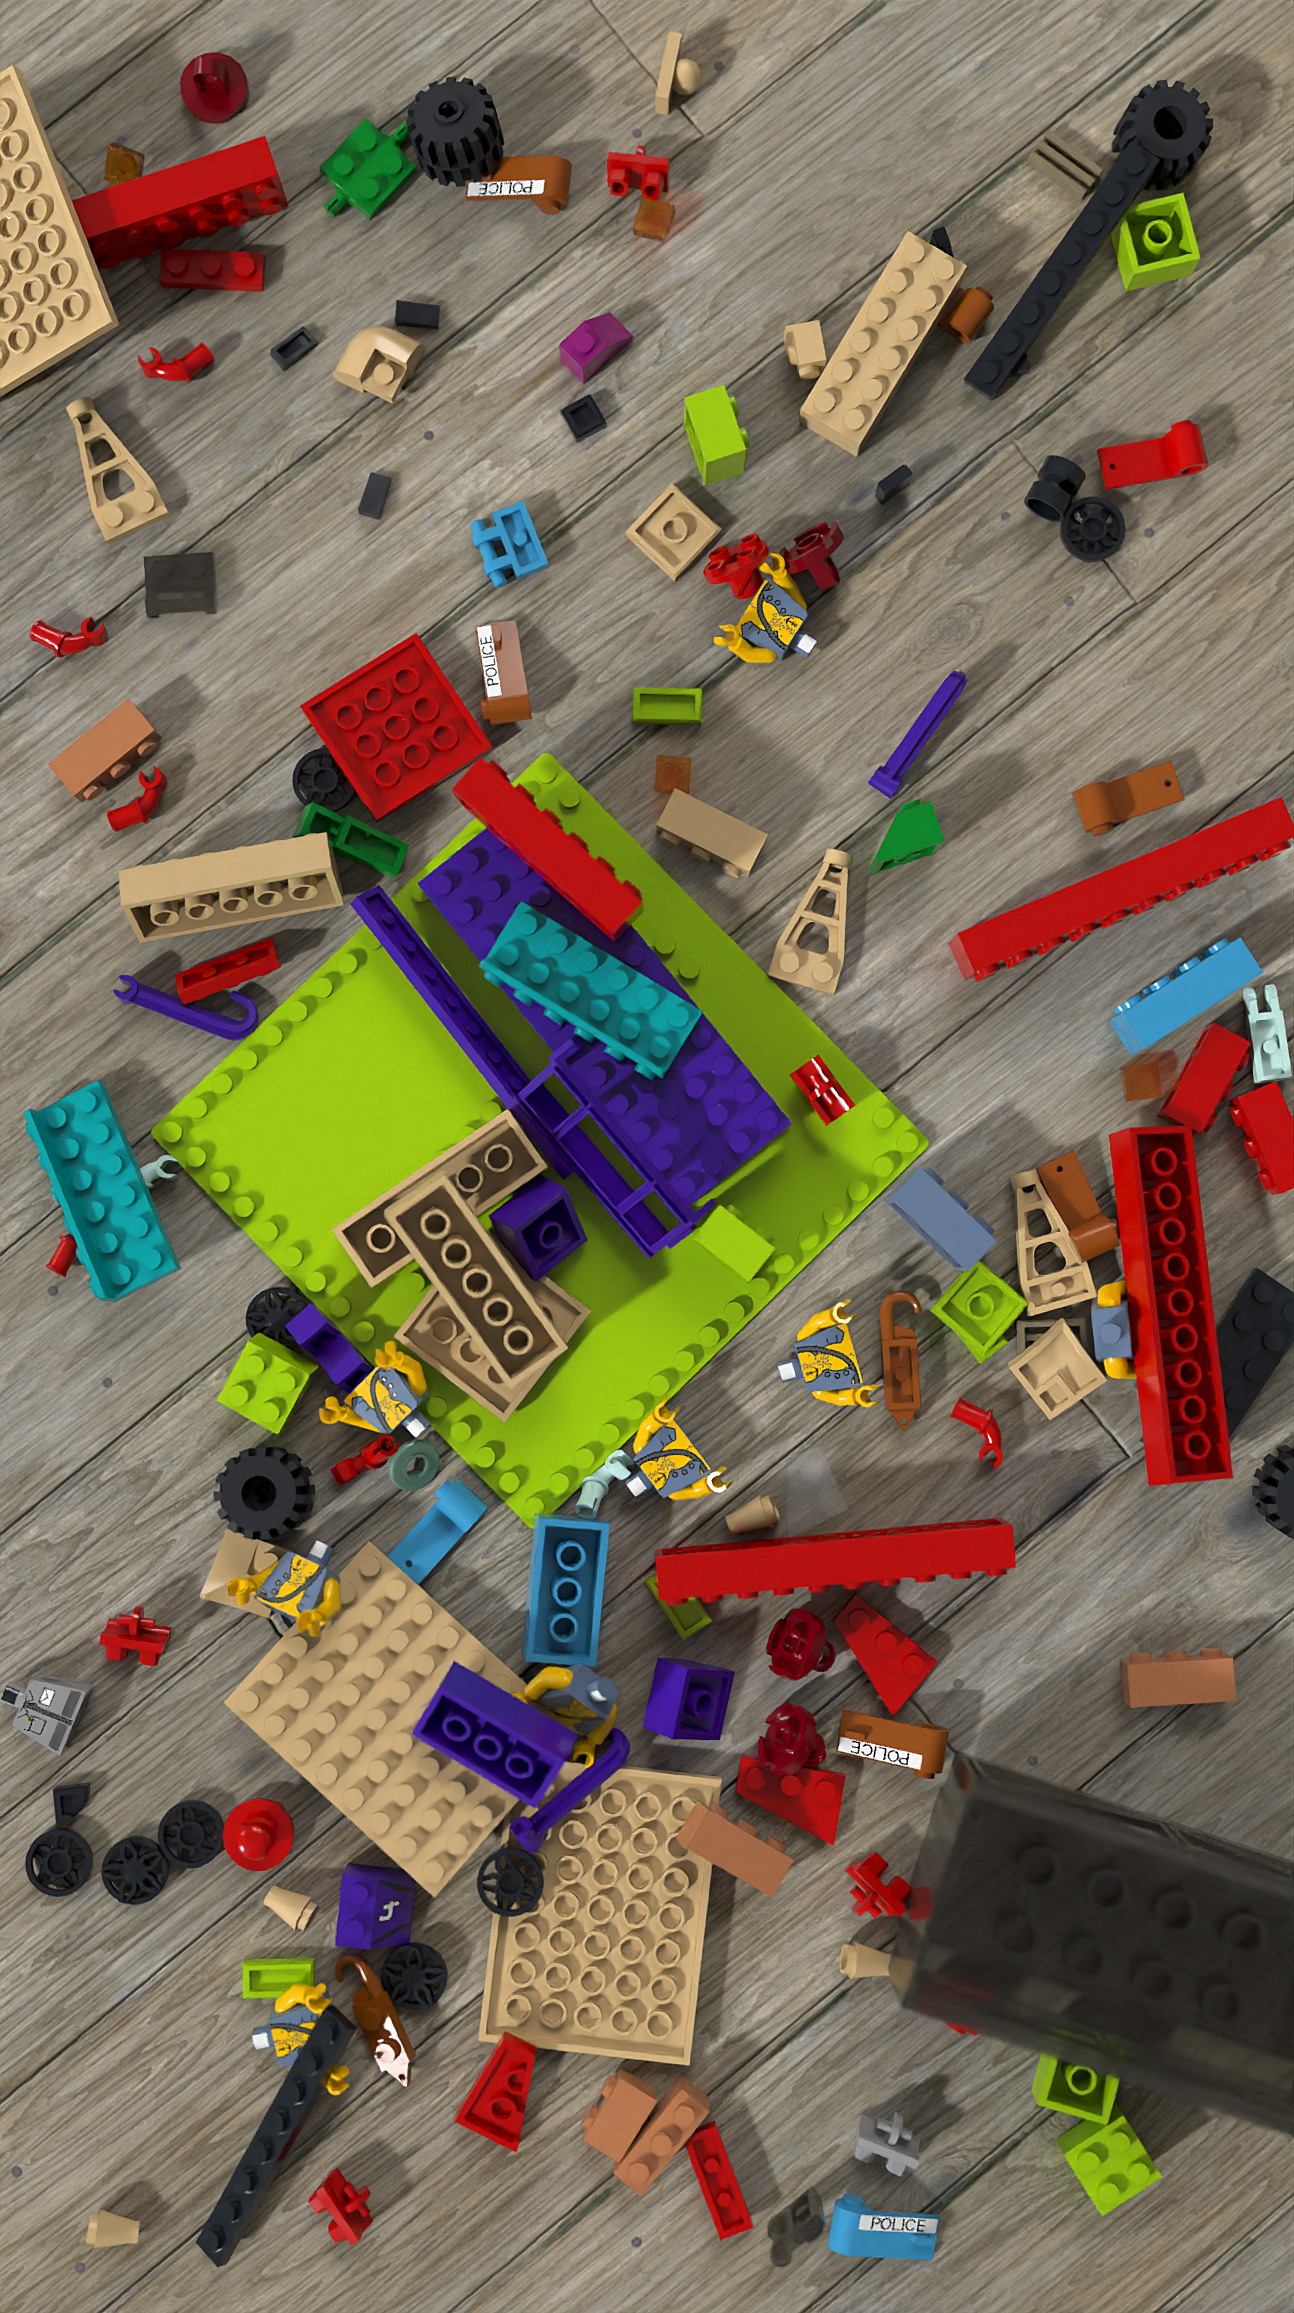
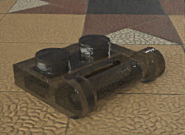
[144,552,218,619]
[767,2186,826,2268]

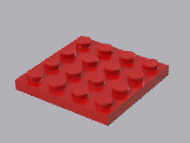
[300,633,492,823]

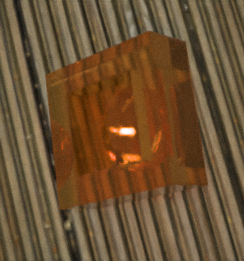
[104,142,145,185]
[632,197,676,243]
[655,755,691,794]
[1121,1062,1162,1102]

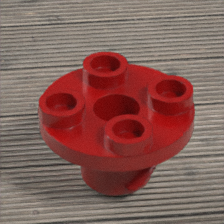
[703,533,769,600]
[223,1798,294,1871]

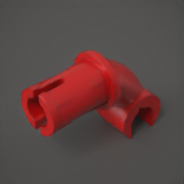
[138,342,215,383]
[29,617,108,658]
[107,766,167,832]
[45,1233,78,1277]
[950,1397,1003,1468]
[330,1434,398,1486]

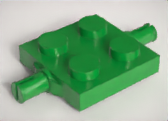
[319,118,416,220]

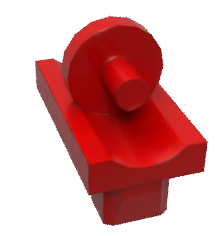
[607,145,669,200]
[789,1055,855,1126]
[99,1606,172,1666]
[845,1853,912,1918]
[308,2168,373,2246]

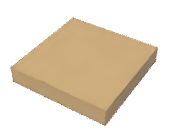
[625,483,722,581]

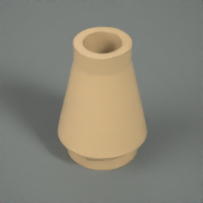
[726,1494,780,1536]
[263,1885,319,1931]
[840,1942,894,1979]
[86,2210,140,2248]

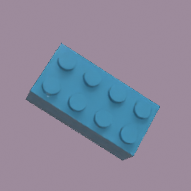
[1108,937,1263,1055]
[521,1513,610,1667]

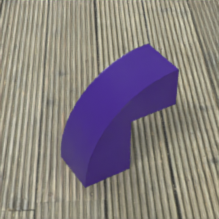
[285,1303,374,1394]

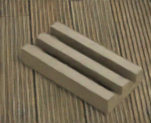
[1027,129,1103,201]
[1015,1319,1088,1355]

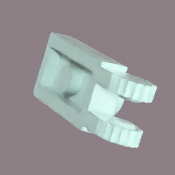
[1243,984,1292,1084]

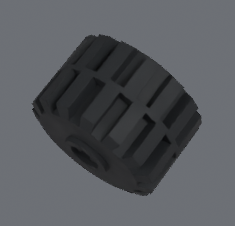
[406,77,505,187]
[1111,80,1213,191]
[1252,1445,1294,1539]
[214,1447,315,1540]

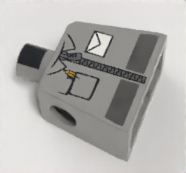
[1,1674,94,1755]

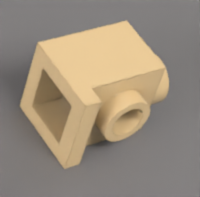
[783,320,827,380]

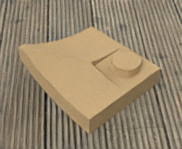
[1008,1317,1107,1420]
[199,1528,294,1618]

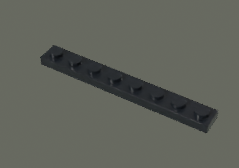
[964,141,1160,401]
[195,2005,357,2267]

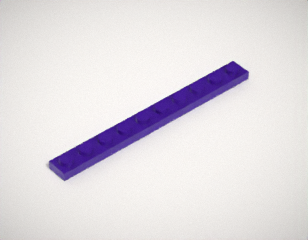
[350,885,575,1180]

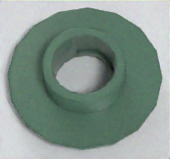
[388,1439,440,1491]

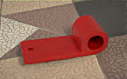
[1097,420,1209,490]

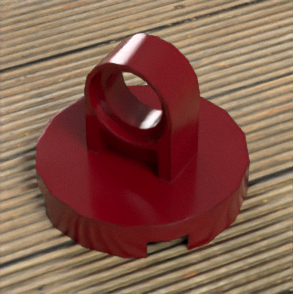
[180,52,249,124]
[779,521,844,591]
[766,1609,836,1681]
[758,1703,827,1776]

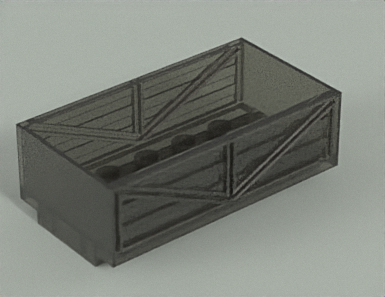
[887,1750,1294,2137]

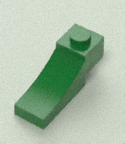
[292,802,409,878]

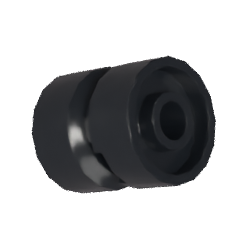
[1024,455,1086,522]

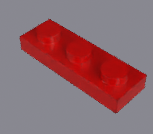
[159,249,265,292]
[175,937,281,1005]
[684,2121,754,2240]

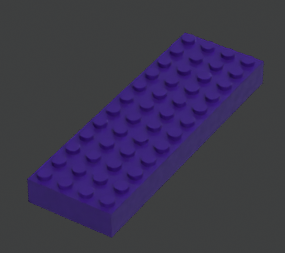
[417,828,792,1206]

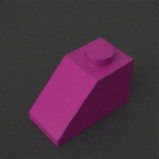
[559,312,633,384]

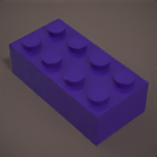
[411,1661,578,1808]

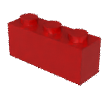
[1157,1022,1251,1136]
[1229,1081,1294,1195]

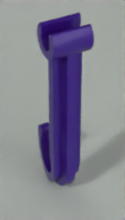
[868,670,968,799]
[113,975,259,1041]
[509,1728,630,1853]

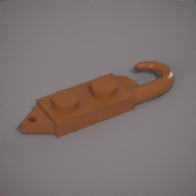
[880,1290,921,1432]
[335,1953,416,2087]

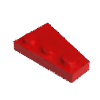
[833,1593,937,1716]
[735,1755,846,1846]
[454,2031,536,2153]

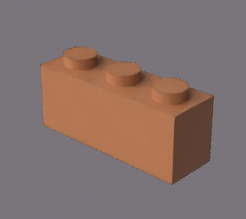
[48,698,162,802]
[1120,1648,1236,1708]
[676,1801,794,1898]
[613,2074,710,2196]

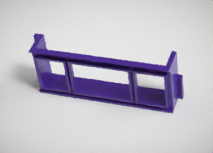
[513,1035,716,1259]

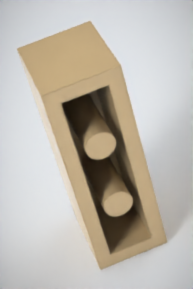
[656,788,768,878]

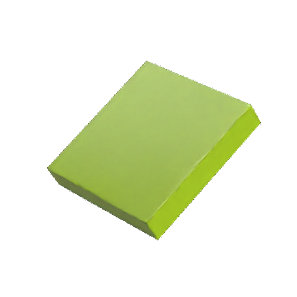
[929,1260,1029,1356]

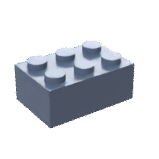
[884,1167,997,1272]

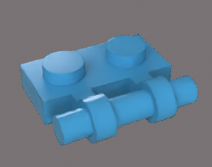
[470,501,549,588]

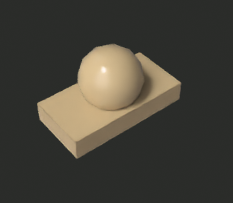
[655,31,702,115]

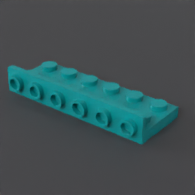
[479,901,703,1080]
[24,1080,181,1303]

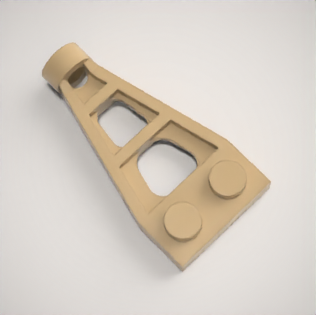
[66,397,170,545]
[767,849,853,996]
[1009,1169,1097,1316]

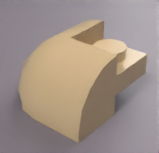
[333,326,425,404]

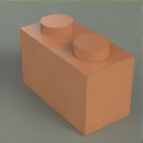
[581,2067,657,2163]

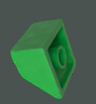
[869,800,945,875]

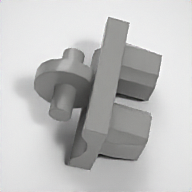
[855,2112,920,2176]

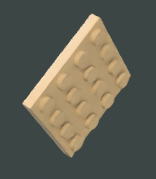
[393,1229,591,1423]

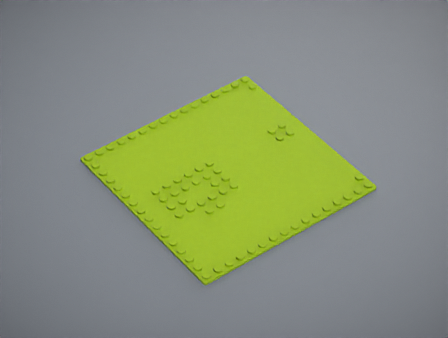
[151,753,929,1529]

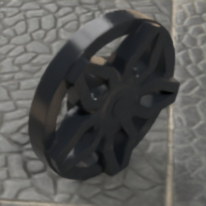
[1060,497,1125,563]
[292,748,356,812]
[245,1286,308,1350]
[158,1800,224,1868]
[25,1828,93,1897]
[101,1836,169,1905]
[477,1847,544,1917]
[381,1942,448,2010]

